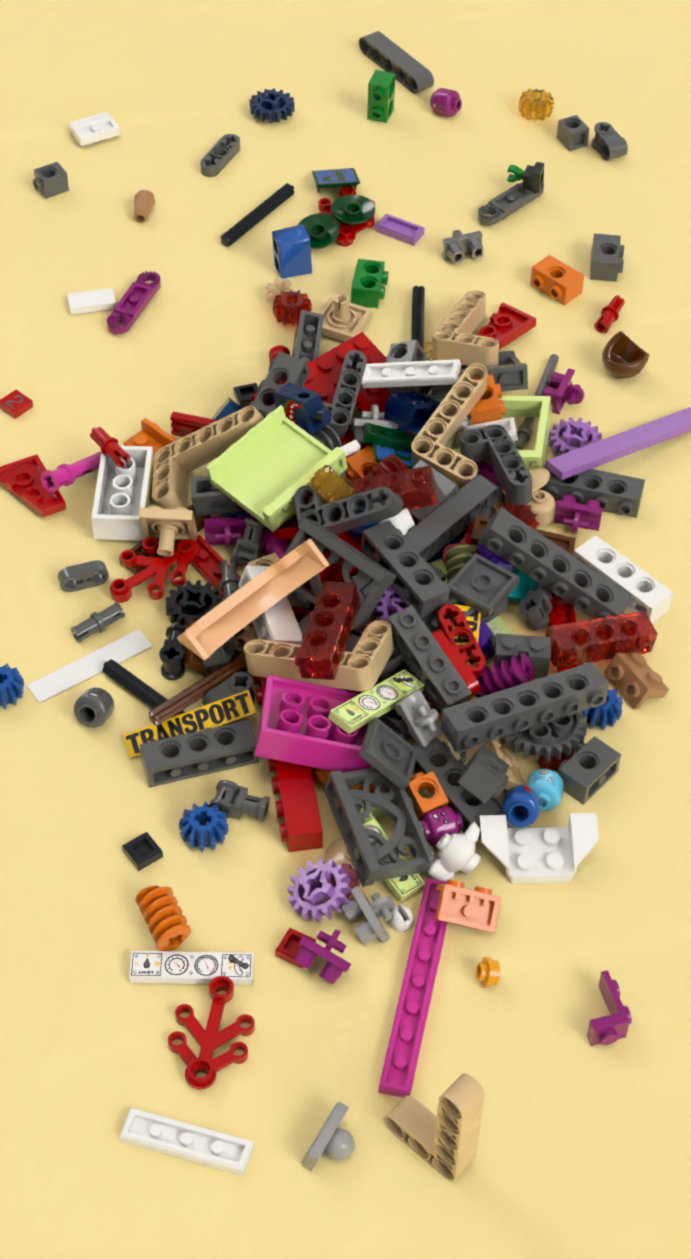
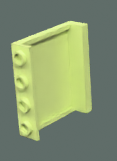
[206,405,348,532]

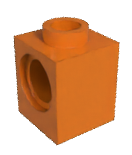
[405,771,449,820]

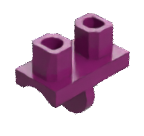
[542,368,585,415]
[554,495,603,535]
[204,516,246,548]
[295,929,351,984]

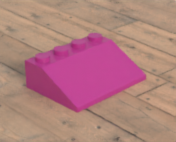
[254,675,371,773]

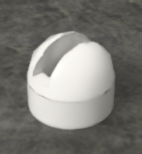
[389,905,413,932]

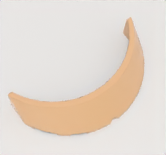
[177,539,329,661]

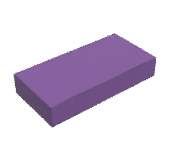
[375,214,425,246]

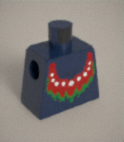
[273,383,332,435]

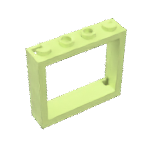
[446,396,552,469]

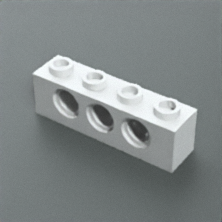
[573,535,673,626]

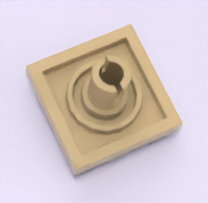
[318,294,372,342]
[139,506,197,557]

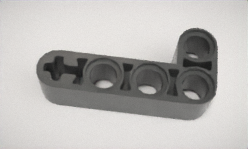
[322,350,367,439]
[460,424,532,505]
[294,485,403,534]

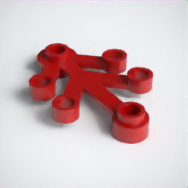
[318,186,375,247]
[110,537,200,603]
[168,976,255,1090]

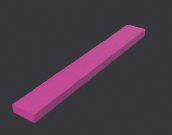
[378,878,448,1098]

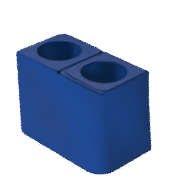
[272,224,312,279]

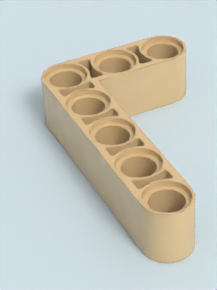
[432,290,499,367]
[411,363,488,490]
[152,406,264,509]
[244,620,394,691]
[384,1073,485,1181]

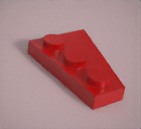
[476,302,536,350]
[0,454,66,517]

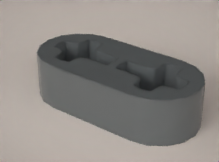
[57,560,109,592]

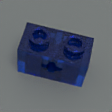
[384,392,440,428]

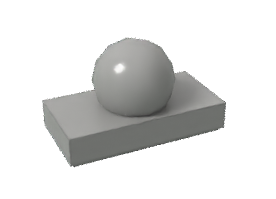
[301,1101,355,1171]

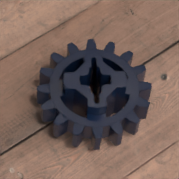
[249,88,295,123]

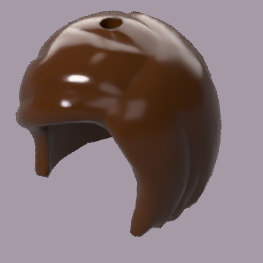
[602,331,649,379]

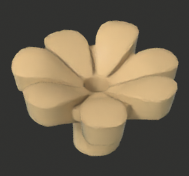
[265,277,295,308]

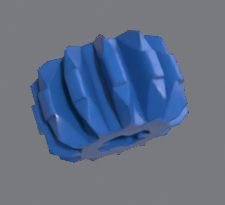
[0,663,24,709]
[583,689,623,730]
[179,801,229,852]

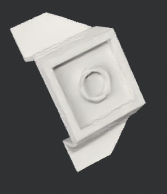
[479,813,599,884]

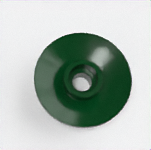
[331,195,375,224]
[298,213,340,249]

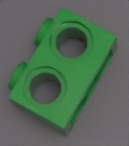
[367,70,396,123]
[351,259,389,308]

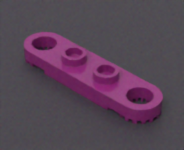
[107,271,161,334]

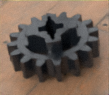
[166,580,223,626]

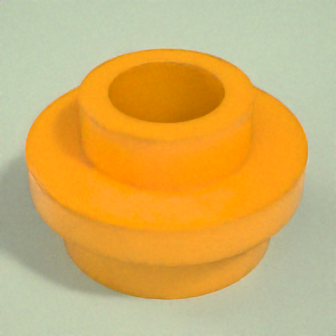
[476,957,500,988]

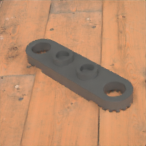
[478,182,544,225]

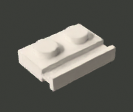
[69,112,120,146]

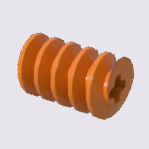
[135,886,192,951]

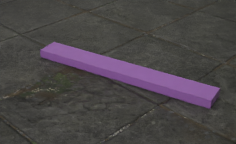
[545,407,691,480]

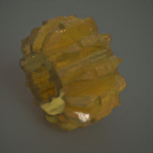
[518,88,554,121]
[310,465,355,503]

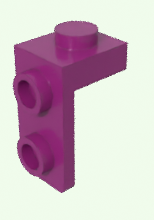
[587,970,632,1046]

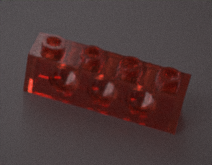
[329,465,438,521]
[295,581,360,680]
[545,611,658,668]

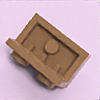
[603,652,669,709]

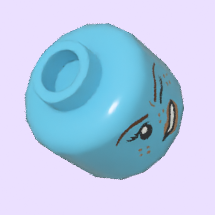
[526,769,564,811]

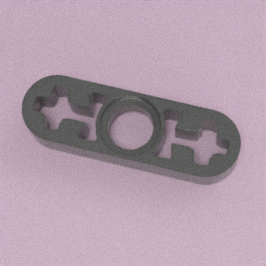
[200,134,240,177]

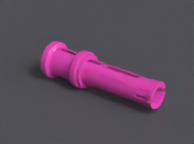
[41,452,101,493]

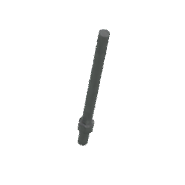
[514,354,559,450]

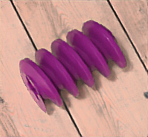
[476,653,535,697]

